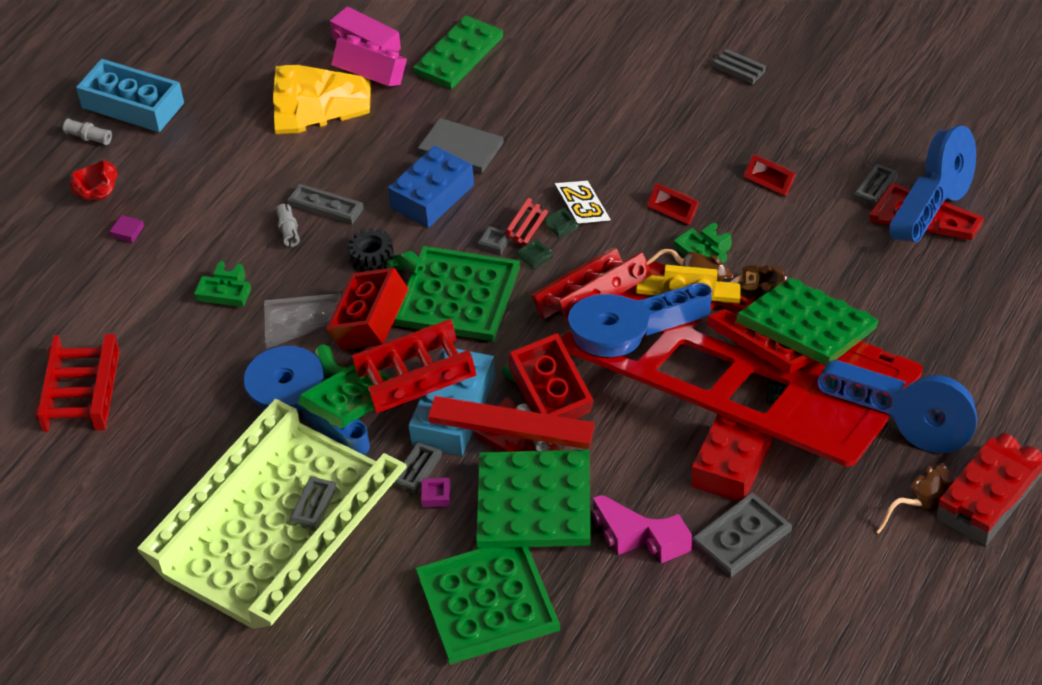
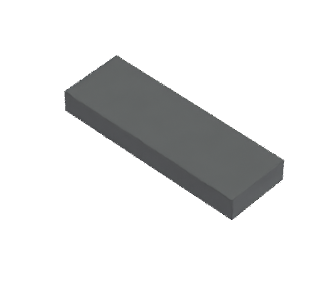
[287,184,364,225]

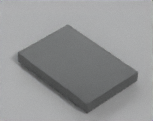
[418,118,504,173]
[692,492,792,578]

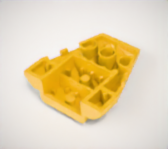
[273,65,371,134]

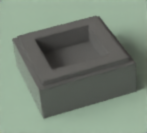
[478,226,511,255]

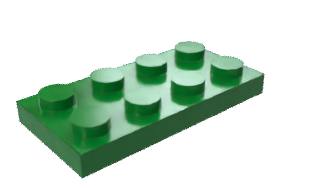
[413,15,503,90]
[298,364,392,429]

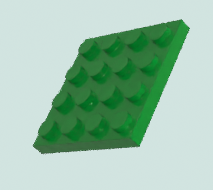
[394,246,520,342]
[736,278,879,366]
[477,450,591,548]
[416,547,560,665]

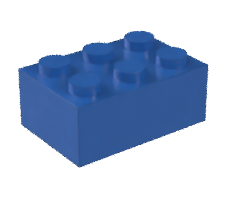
[388,145,474,228]

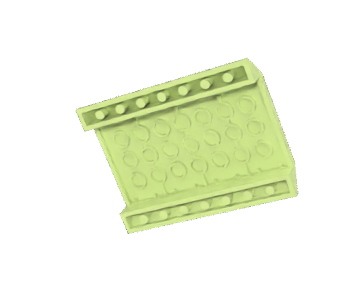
[137,399,407,629]

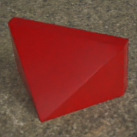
[743,154,796,196]
[647,183,699,225]

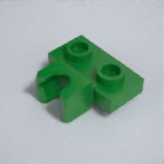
[674,223,732,263]
[194,261,251,307]

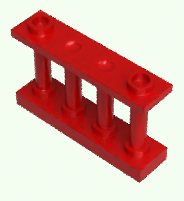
[531,248,652,324]
[352,319,477,413]
[35,334,120,432]

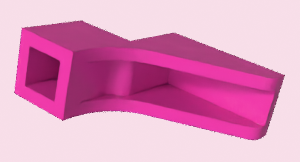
[591,495,692,563]

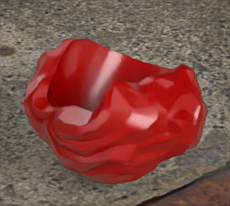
[69,160,118,200]

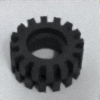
[348,228,394,272]

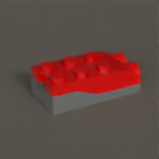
[937,433,1042,547]

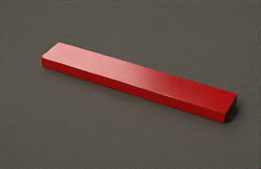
[428,396,595,449]

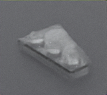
[264,293,341,349]

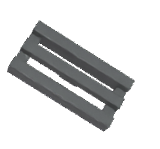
[714,49,766,85]
[854,163,899,208]
[392,442,442,495]
[290,476,337,531]

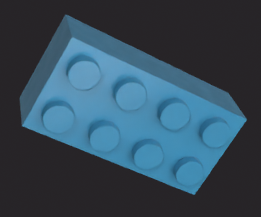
[76,59,184,132]
[409,349,496,456]

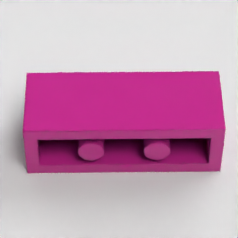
[330,6,401,51]
[331,35,407,86]

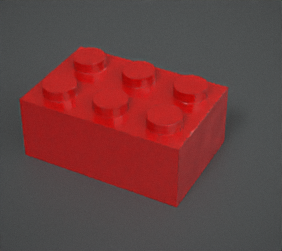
[326,268,409,350]
[507,333,594,419]
[692,414,772,502]

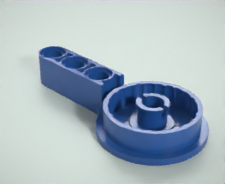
[889,126,976,243]
[568,283,712,357]
[244,346,370,455]
[818,360,977,453]

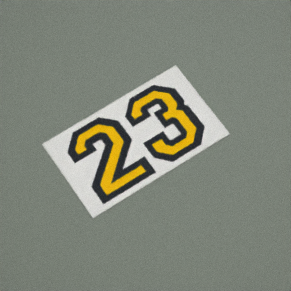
[555,181,611,223]

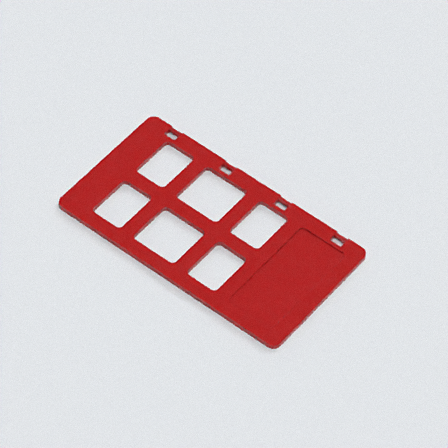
[561,258,923,466]

